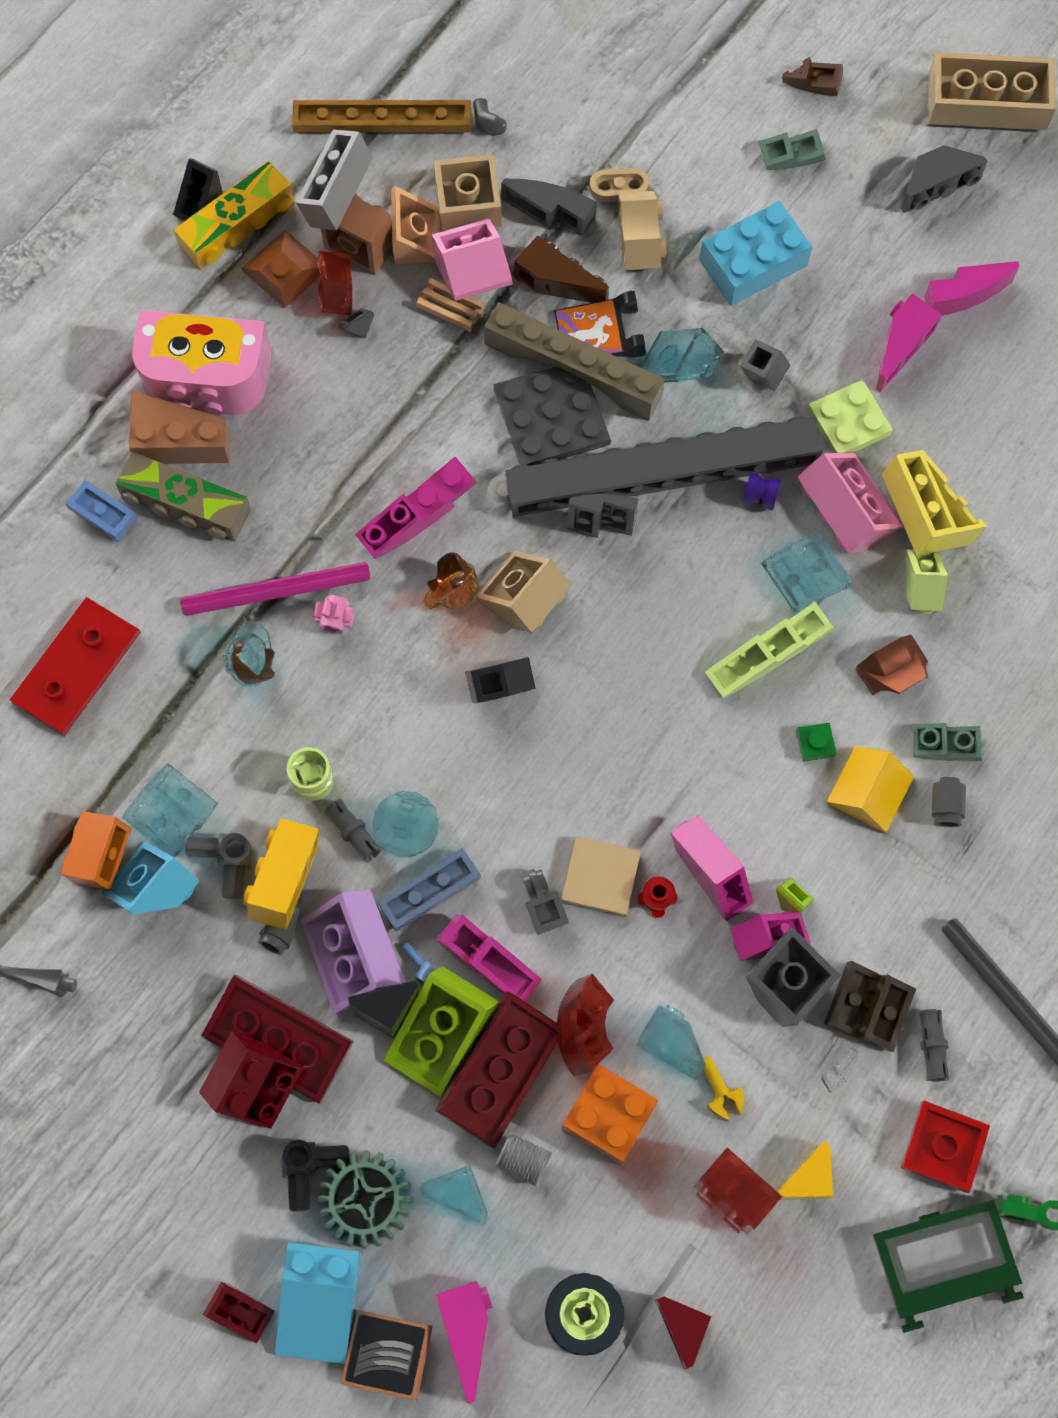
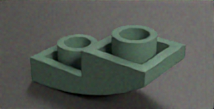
[913,723,982,761]

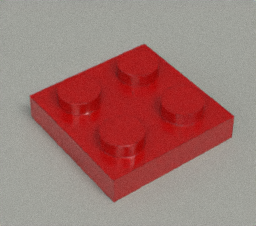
[900,1100,990,1193]

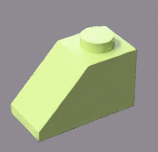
[906,549,948,614]

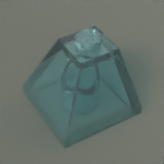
[640,328,724,383]
[637,1005,706,1080]

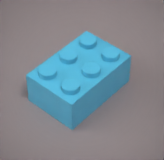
[699,200,812,306]

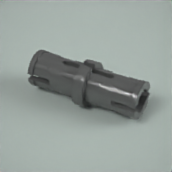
[325,799,382,862]
[919,1009,950,1082]

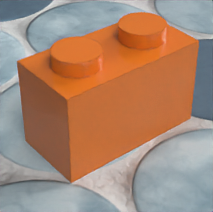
[60,811,132,891]

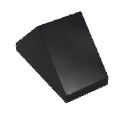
[173,158,223,221]

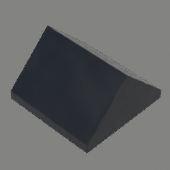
[348,980,419,1039]

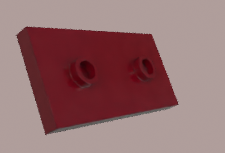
[201,975,354,1104]
[435,992,566,1149]

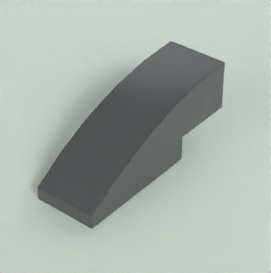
[501,178,597,235]

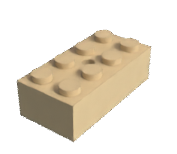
[928,52,1056,130]

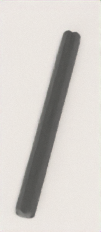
[942,918,1058,1066]

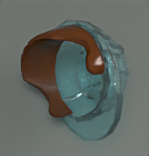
[223,622,275,686]

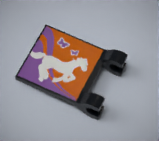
[554,291,646,357]

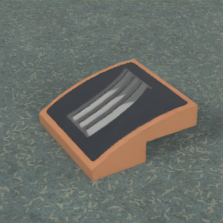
[341,1310,433,1401]

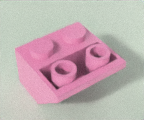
[432,218,513,301]

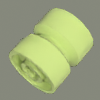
[286,747,334,801]

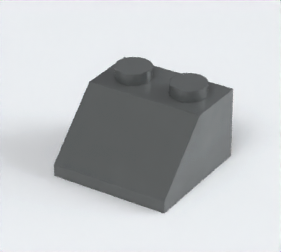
[746,927,841,1027]

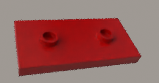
[9,597,141,737]

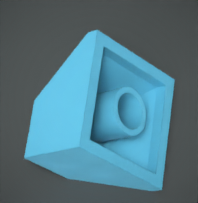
[102,841,200,915]

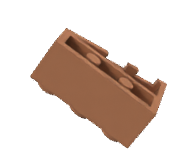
[129,391,230,464]

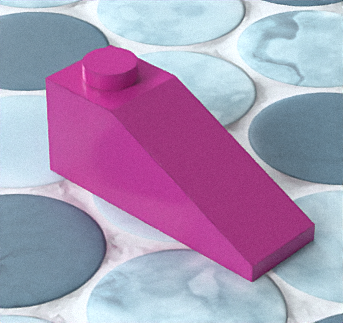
[876,294,942,392]
[436,1281,493,1404]

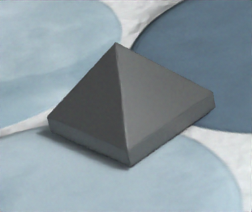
[338,308,374,338]

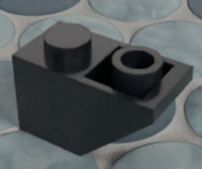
[465,657,536,703]

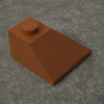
[242,230,328,308]

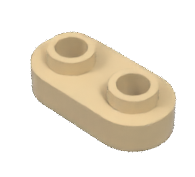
[589,168,650,202]

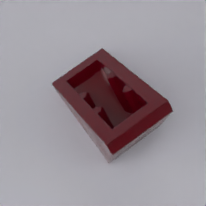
[202,1281,275,1344]
[655,1296,712,1369]

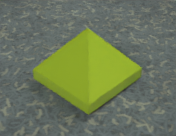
[776,878,815,913]

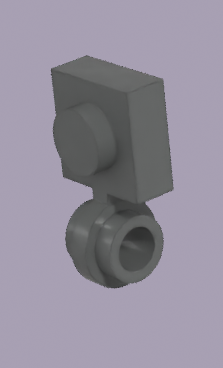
[522,869,569,936]

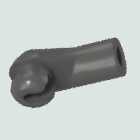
[473,98,507,135]

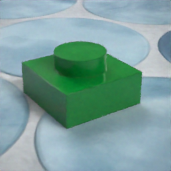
[796,723,837,762]

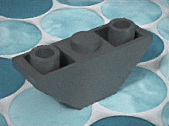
[901,145,988,213]

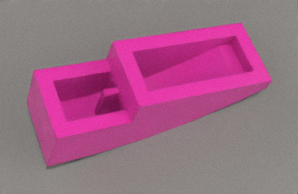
[924,261,1020,316]
[435,914,542,1002]

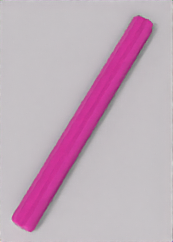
[180,562,370,616]

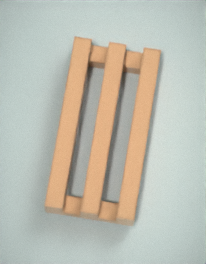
[416,278,485,332]

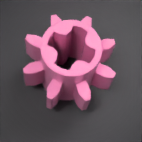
[313,595,355,634]

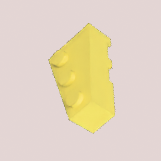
[881,450,987,556]

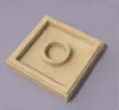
[561,836,641,917]

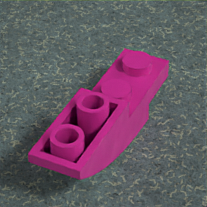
[355,457,477,559]

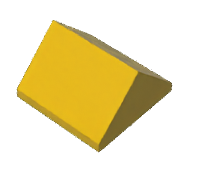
[826,746,914,833]

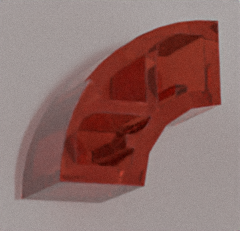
[556,973,614,1077]

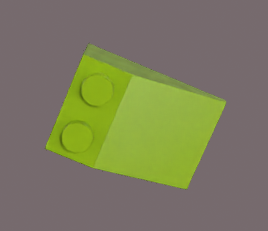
[383,966,500,1097]

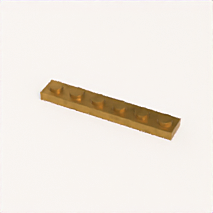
[292,100,471,132]

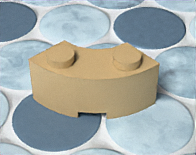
[618,191,667,270]

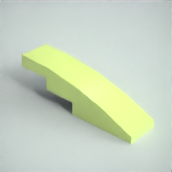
[705,602,835,698]

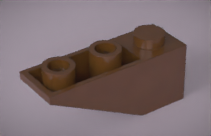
[514,236,609,303]

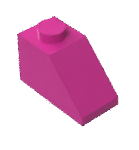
[730,912,811,961]

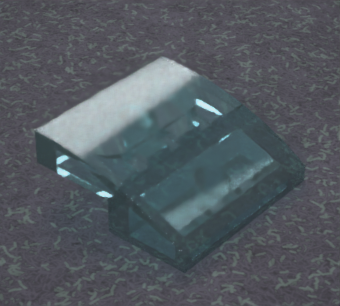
[761,532,853,615]
[121,764,218,857]

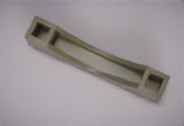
[484,302,665,421]

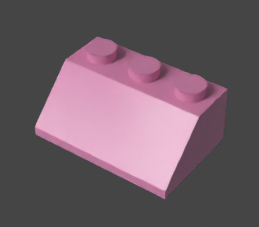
[797,452,904,553]

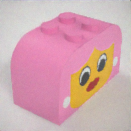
[132,310,272,416]

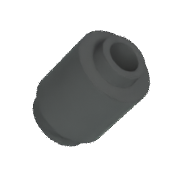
[931,777,966,827]

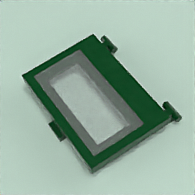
[873,1199,1024,1333]

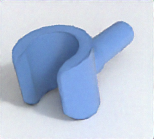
[402,943,435,985]

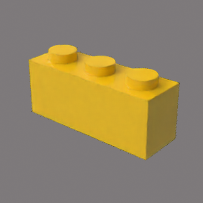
[243,818,319,930]

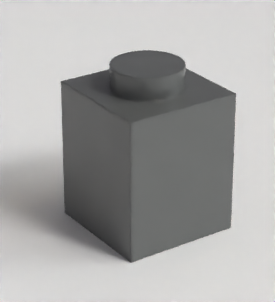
[739,339,790,392]

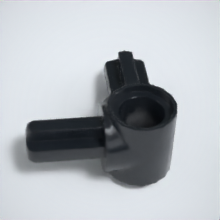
[281,1139,350,1212]

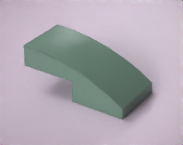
[758,129,826,170]

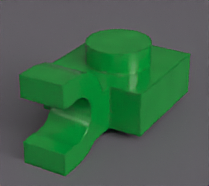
[995,1194,1058,1231]

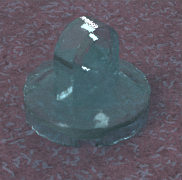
[372,791,439,858]

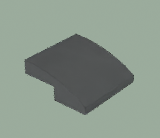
[567,494,639,538]

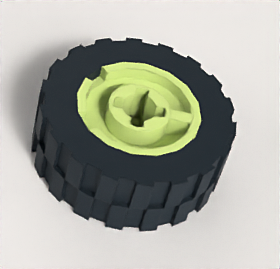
[545,1273,624,1356]

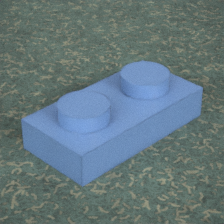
[65,480,137,542]

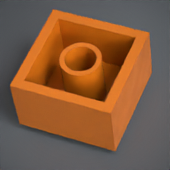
[562,1064,659,1166]

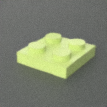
[807,380,893,453]

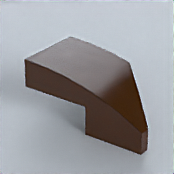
[782,57,843,96]

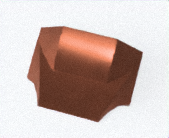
[855,634,928,695]

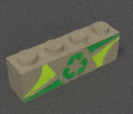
[115,451,251,542]

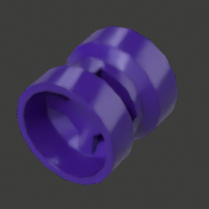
[742,473,781,511]

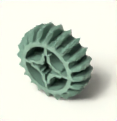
[317,1150,413,1249]

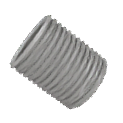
[495,1133,552,1187]

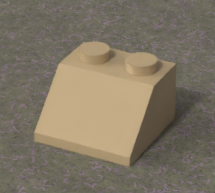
[476,551,572,633]

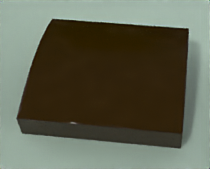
[824,961,916,1052]

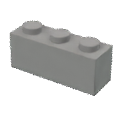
[296,129,373,231]

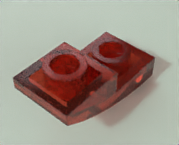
[317,251,352,316]

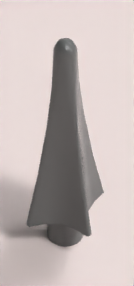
[0,965,77,997]

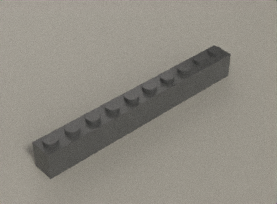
[505,416,823,517]

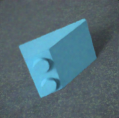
[275,1242,362,1364]

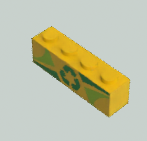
[173,161,294,270]

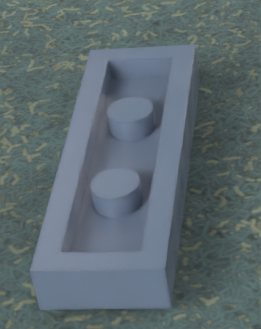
[377,848,481,932]

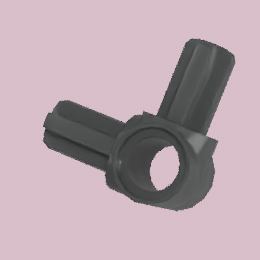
[185,833,252,899]

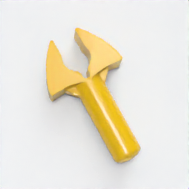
[699,1056,744,1121]

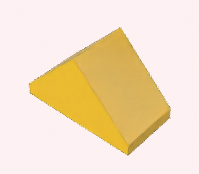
[774,1141,833,1200]

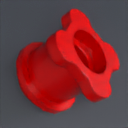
[637,876,677,918]

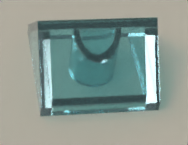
[419,1165,489,1225]

